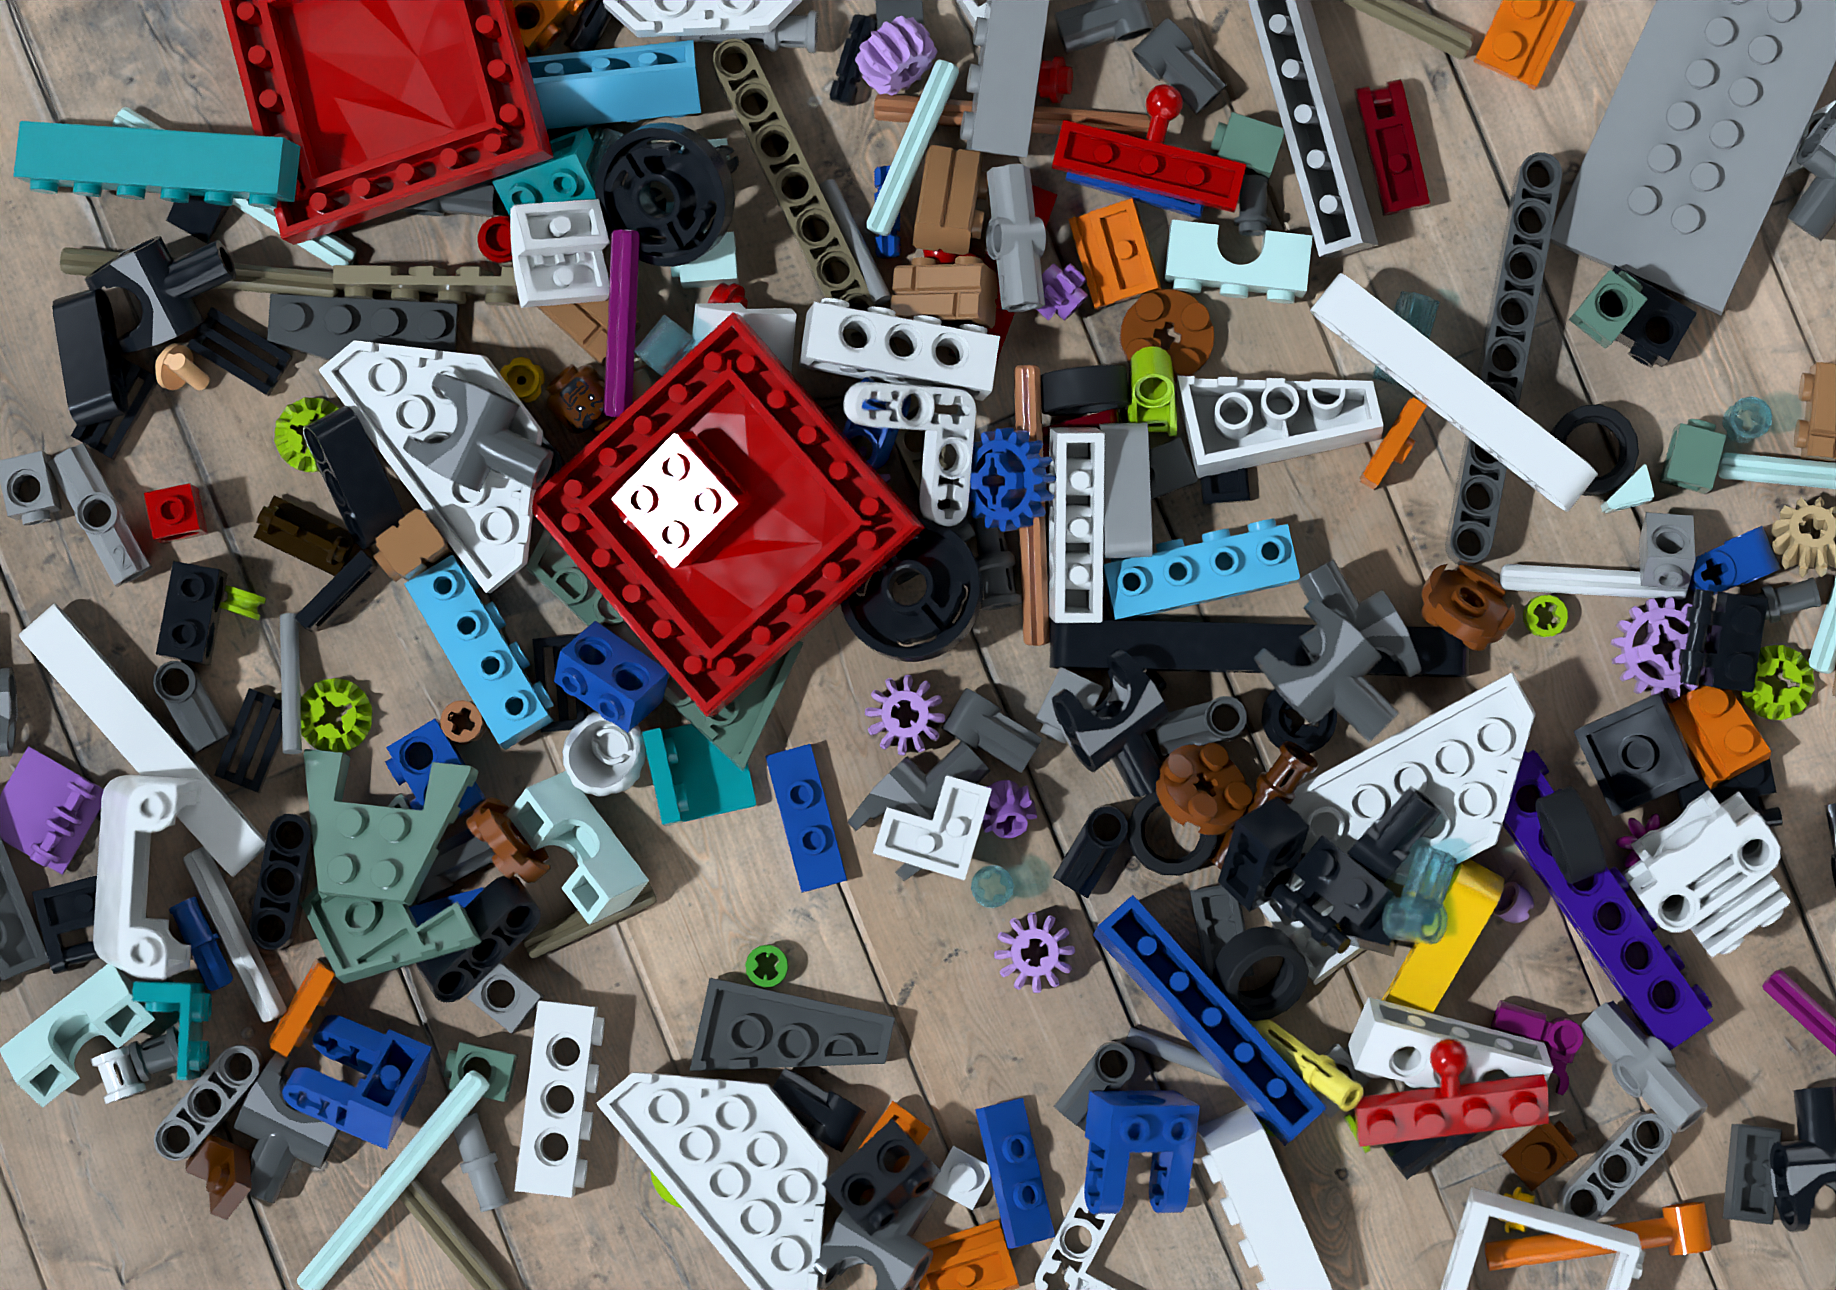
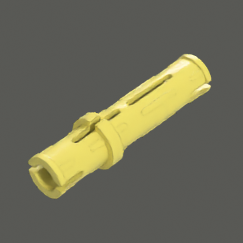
[1247,1019,1363,1111]

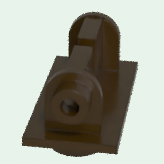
[253,495,355,576]

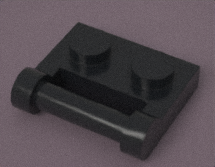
[32,875,100,974]

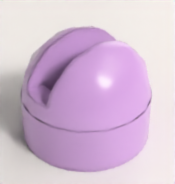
[1493,882,1534,924]

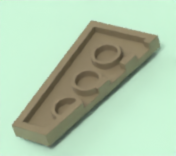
[333,265,519,306]

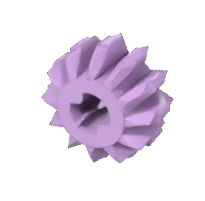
[855,16,938,96]
[865,675,945,756]
[994,912,1075,993]

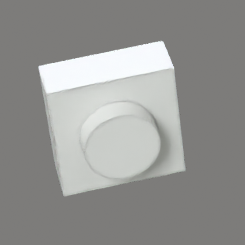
[931,1145,991,1210]

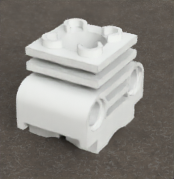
[1622,790,1791,958]

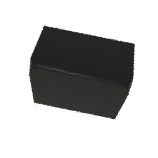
[166,195,230,245]

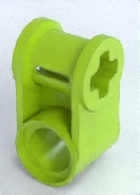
[1128,346,1177,436]

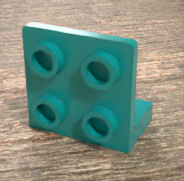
[492,128,610,235]
[642,724,757,826]
[132,981,212,1080]

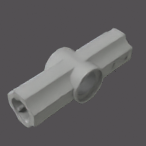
[986,164,1046,312]
[48,443,153,587]
[1581,1000,1708,1134]

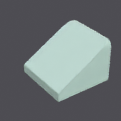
[1601,464,1655,514]

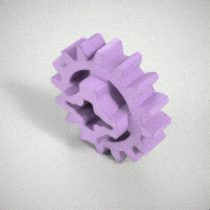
[1611,597,1711,699]

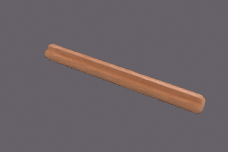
[874,94,1151,140]
[1014,365,1050,646]

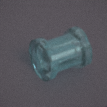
[1722,396,1772,444]
[971,865,1014,908]

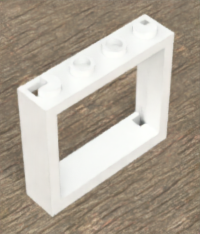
[1440,1187,1646,1290]

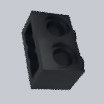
[1599,265,1697,368]
[156,561,228,666]
[1218,796,1310,912]
[822,1119,941,1236]

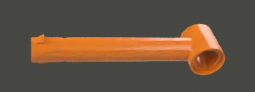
[1484,1202,1712,1271]

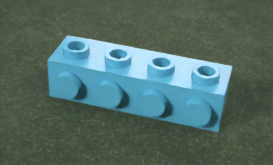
[527,40,701,130]
[1103,518,1300,621]
[404,555,554,750]

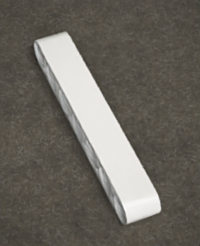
[1310,273,1598,512]
[19,603,266,877]

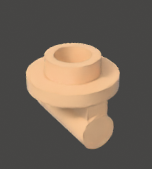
[155,343,209,390]

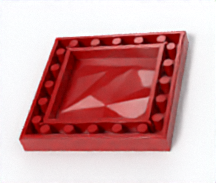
[220,0,554,245]
[532,312,925,717]

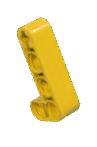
[1381,858,1505,1014]

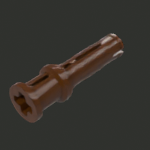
[1209,741,1319,869]

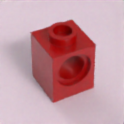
[144,483,208,544]

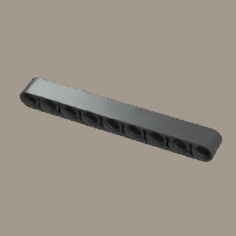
[1445,152,1562,566]

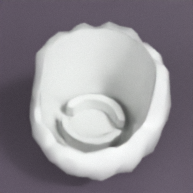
[562,711,647,797]

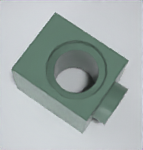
[1210,112,1284,179]
[1569,269,1647,349]
[1660,419,1727,494]
[443,1042,519,1102]

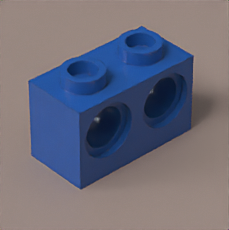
[554,621,669,733]
[385,718,486,820]

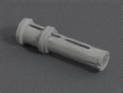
[675,11,818,53]

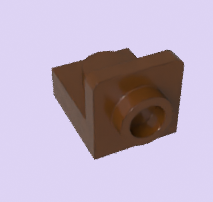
[1499,1120,1579,1192]
[185,1135,252,1220]

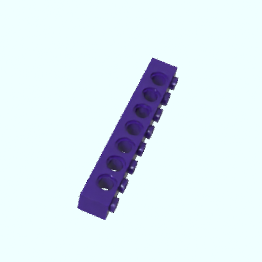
[1502,749,1714,1051]

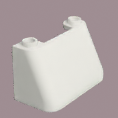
[93,774,201,979]

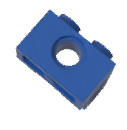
[282,1015,432,1150]
[1084,1090,1200,1214]

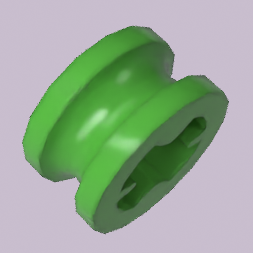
[745,945,788,987]

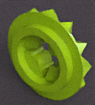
[274,397,339,472]
[1740,645,1815,720]
[301,678,373,753]

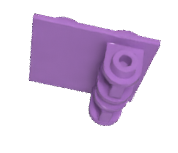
[0,746,104,875]

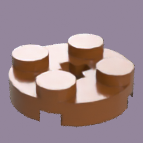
[1120,289,1214,384]
[1420,564,1515,651]
[1156,743,1253,835]
[466,797,551,883]

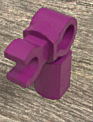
[1491,1000,1583,1096]

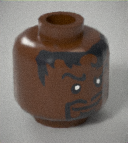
[546,364,613,434]

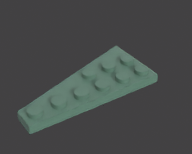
[527,528,803,772]

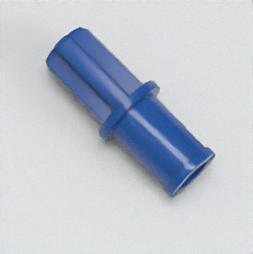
[169,896,233,991]

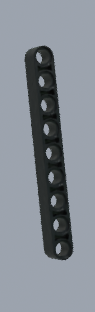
[1049,620,1470,677]

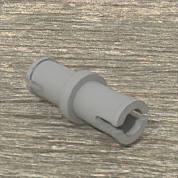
[453,1112,509,1212]

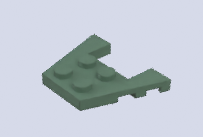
[303,749,479,905]
[301,793,481,984]

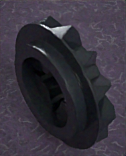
[1261,689,1337,753]

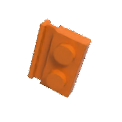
[1473,0,1576,90]
[1068,198,1162,309]
[1668,685,1771,790]
[268,958,337,1057]
[919,1220,1020,1290]

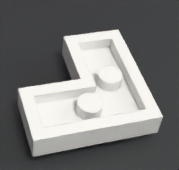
[873,775,992,881]

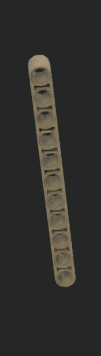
[713,38,954,506]

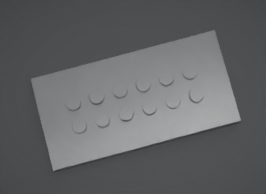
[1550,0,1836,315]

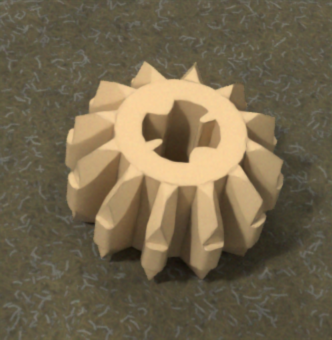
[1771,496,1836,578]

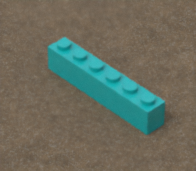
[13,121,301,209]

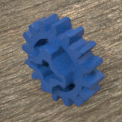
[969,427,1056,532]

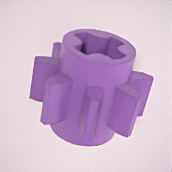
[1036,263,1088,321]
[982,780,1037,838]

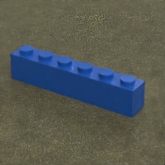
[1093,895,1327,1146]

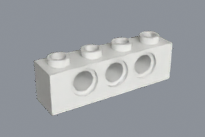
[799,298,1000,401]
[1048,427,1105,623]
[1348,997,1553,1090]
[515,1000,605,1198]

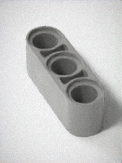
[1099,422,1152,558]
[154,1045,266,1161]
[1557,1112,1672,1222]

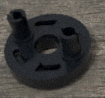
[595,122,739,267]
[840,518,983,662]

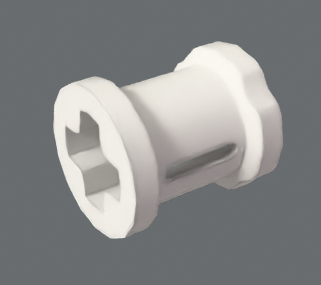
[90,1045,147,1104]

